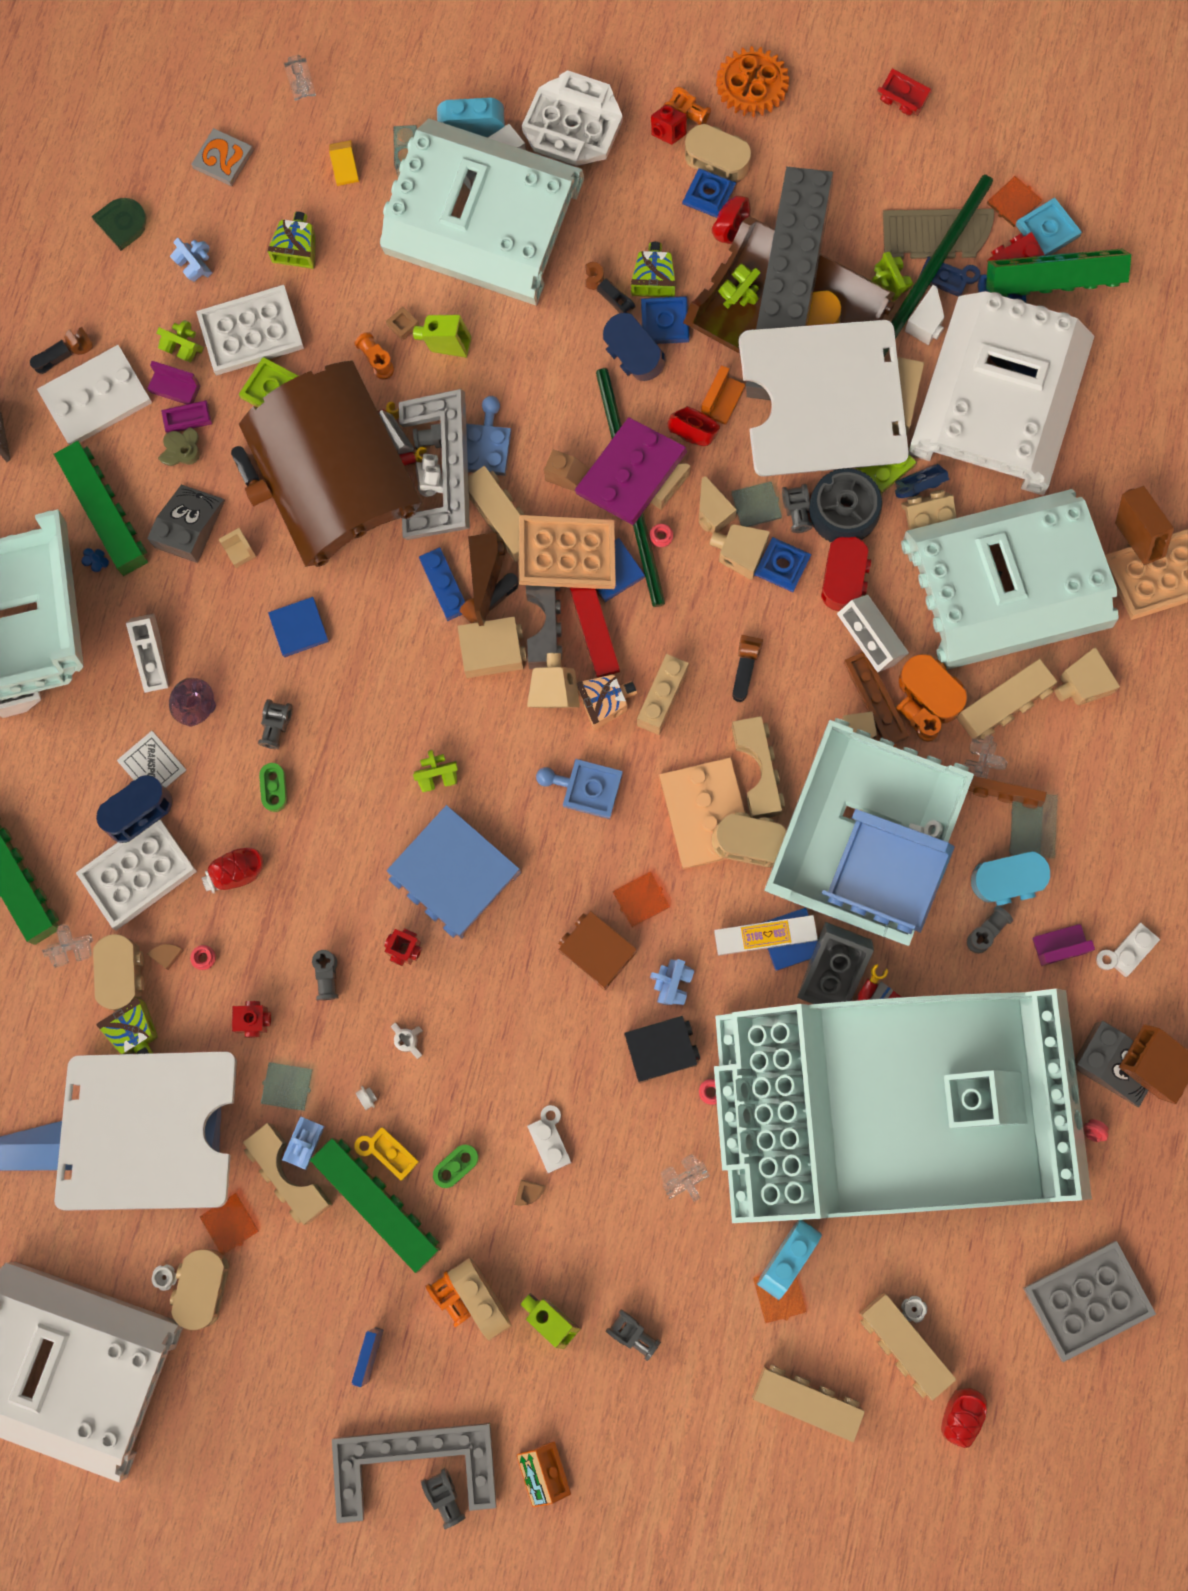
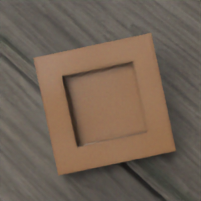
[386,307,419,341]

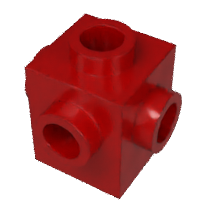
[651,104,687,145]
[384,928,422,966]
[232,1001,272,1038]

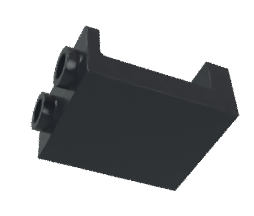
[624,1016,700,1083]

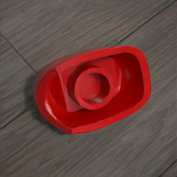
[712,196,751,244]
[667,406,720,446]
[208,848,264,890]
[941,1388,988,1448]

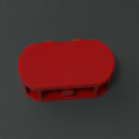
[821,537,871,611]

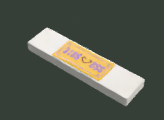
[714,915,818,956]

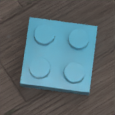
[1016,198,1082,256]

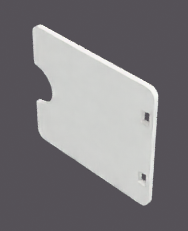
[739,320,909,477]
[54,1052,237,1211]

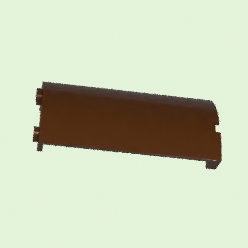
[683,216,896,354]
[239,360,422,567]

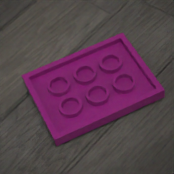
[575,417,687,525]

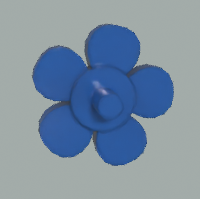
[81,548,109,572]

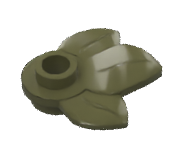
[158,427,200,466]

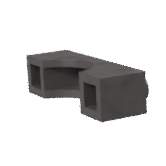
[526,585,562,669]

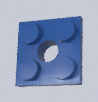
[682,168,736,218]
[754,537,812,592]

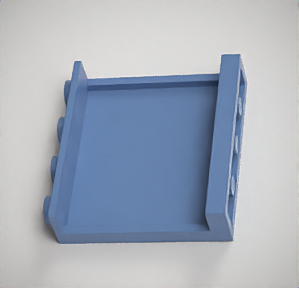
[386,805,521,939]
[822,809,955,934]

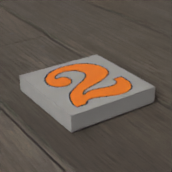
[191,128,254,186]

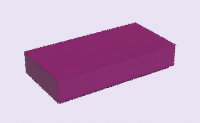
[161,400,212,433]

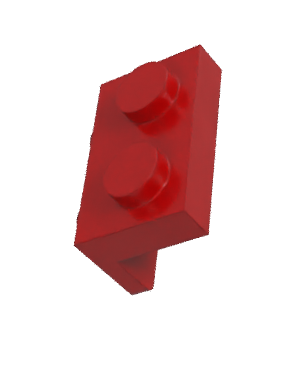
[877,68,932,116]
[987,232,1045,263]

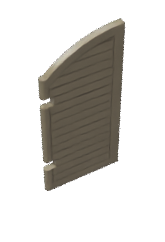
[883,209,994,259]

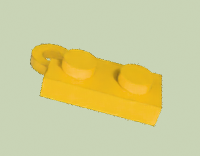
[354,1127,420,1181]

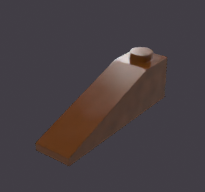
[468,532,505,626]

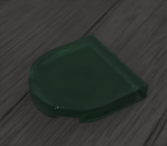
[91,198,147,251]

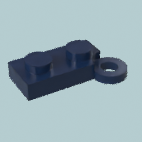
[919,257,980,297]
[895,464,949,498]

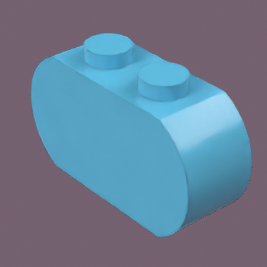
[437,98,505,138]
[971,851,1050,906]
[757,1220,822,1300]

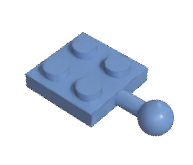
[466,396,511,476]
[536,759,623,819]

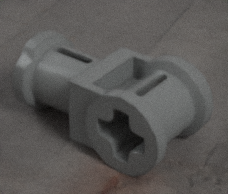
[413,423,442,450]
[782,484,813,533]
[258,699,293,750]
[967,906,1013,954]
[312,950,339,1001]
[606,1309,661,1361]
[421,1468,466,1529]

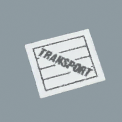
[117,731,186,788]

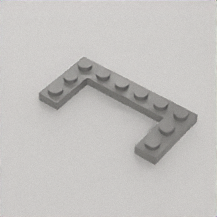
[399,389,470,540]
[332,1423,497,1523]

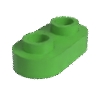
[259,763,287,812]
[433,1145,479,1188]

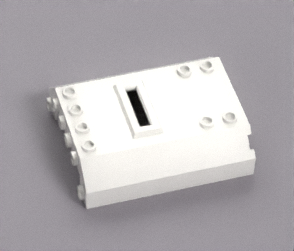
[908,291,1094,496]
[0,1262,183,1483]

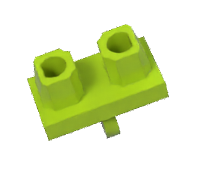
[872,252,913,301]
[718,264,761,309]
[156,320,204,363]
[413,750,458,792]

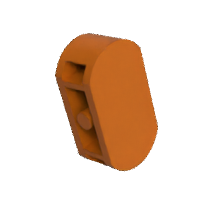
[898,654,967,724]

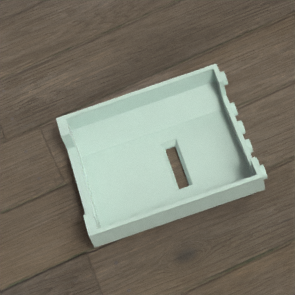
[380,119,584,306]
[901,489,1119,670]
[0,509,84,700]
[764,718,974,946]

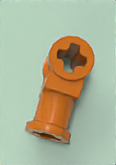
[663,87,711,125]
[354,332,394,379]
[896,695,941,742]
[425,1270,471,1328]

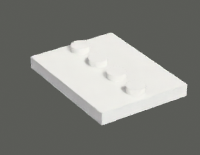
[196,285,304,376]
[37,345,152,445]
[76,819,197,931]

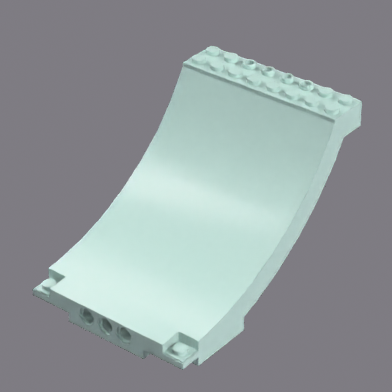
[714,989,1092,1223]

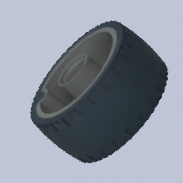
[809,468,882,542]

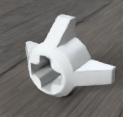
[391,1022,423,1059]

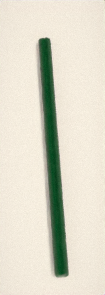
[883,174,993,357]
[596,368,665,607]

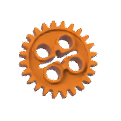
[716,46,789,117]

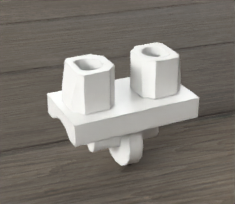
[415,454,443,497]

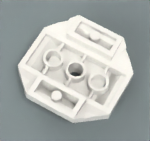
[522,70,623,166]

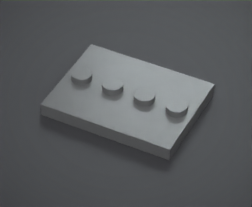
[1023,1241,1156,1362]

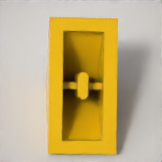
[329,140,359,186]

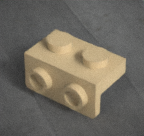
[901,490,957,530]

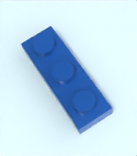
[419,548,465,621]

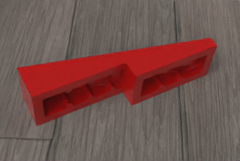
[569,587,620,678]

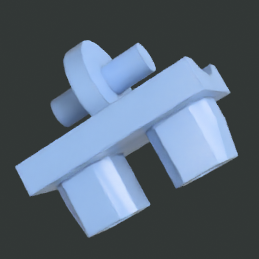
[170,238,212,282]
[650,959,694,1005]
[282,1116,325,1170]

